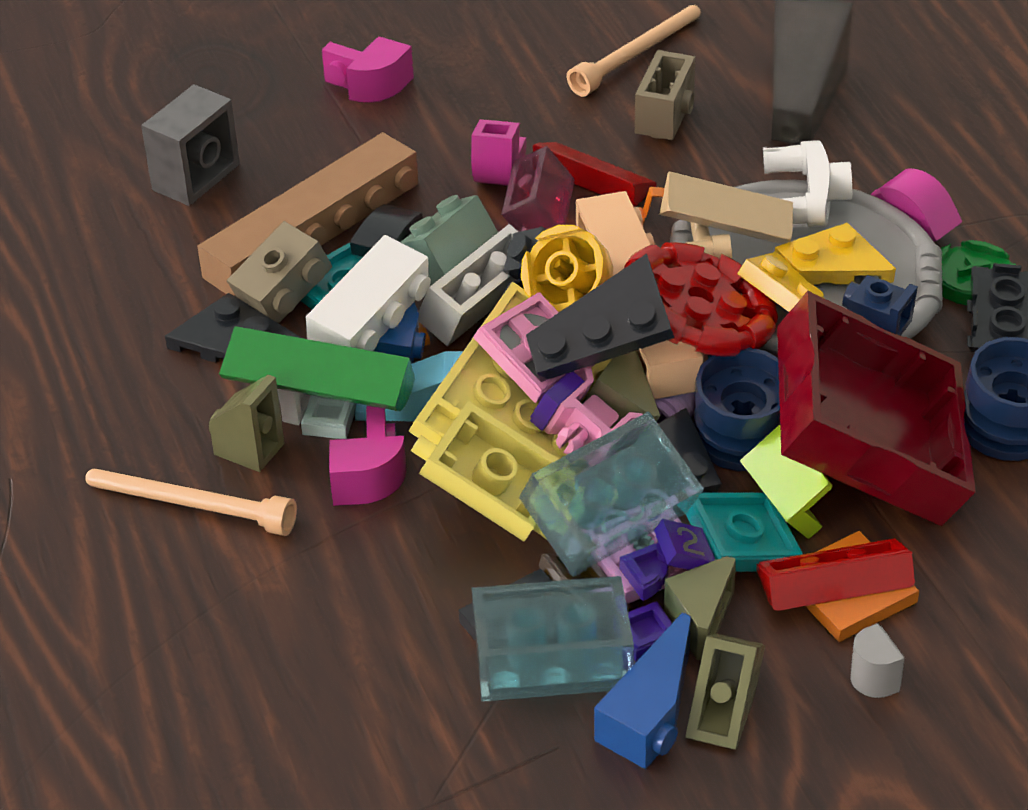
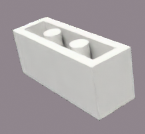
[418,224,518,346]
[306,235,431,351]

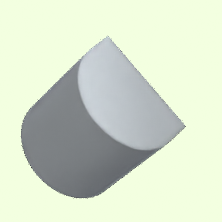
[850,623,905,698]

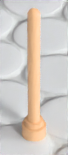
[567,5,701,97]
[86,469,297,536]

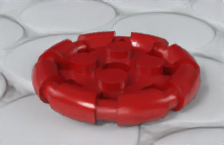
[624,242,778,356]

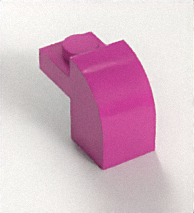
[322,36,414,102]
[471,119,526,186]
[871,169,963,242]
[329,406,407,506]

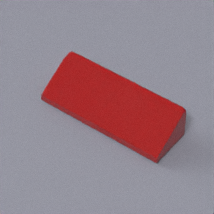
[533,142,656,207]
[756,538,915,611]

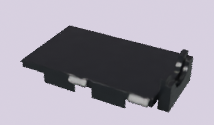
[967,263,1028,352]

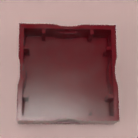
[777,291,976,526]

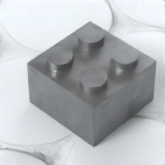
[141,84,240,206]

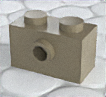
[635,50,695,140]
[226,221,333,323]

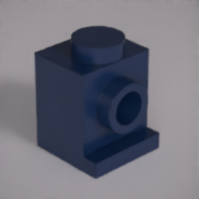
[842,275,918,336]

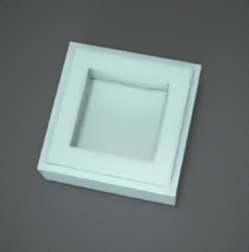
[301,395,356,439]

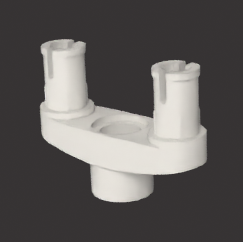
[763,140,852,227]

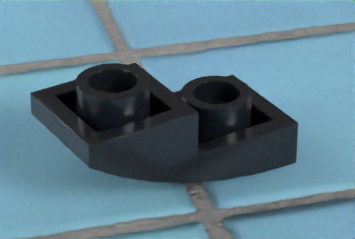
[350,204,423,257]

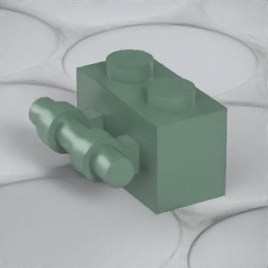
[400,195,498,286]

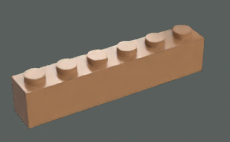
[197,132,419,297]

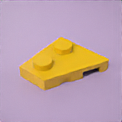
[774,222,896,285]
[737,252,824,312]

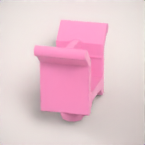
[544,366,654,467]

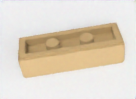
[659,171,793,244]

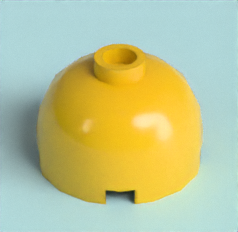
[521,225,613,312]

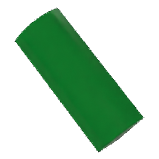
[219,326,415,411]

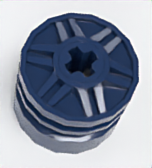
[964,337,1028,461]
[694,347,780,471]

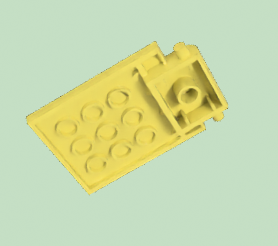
[408,282,621,541]

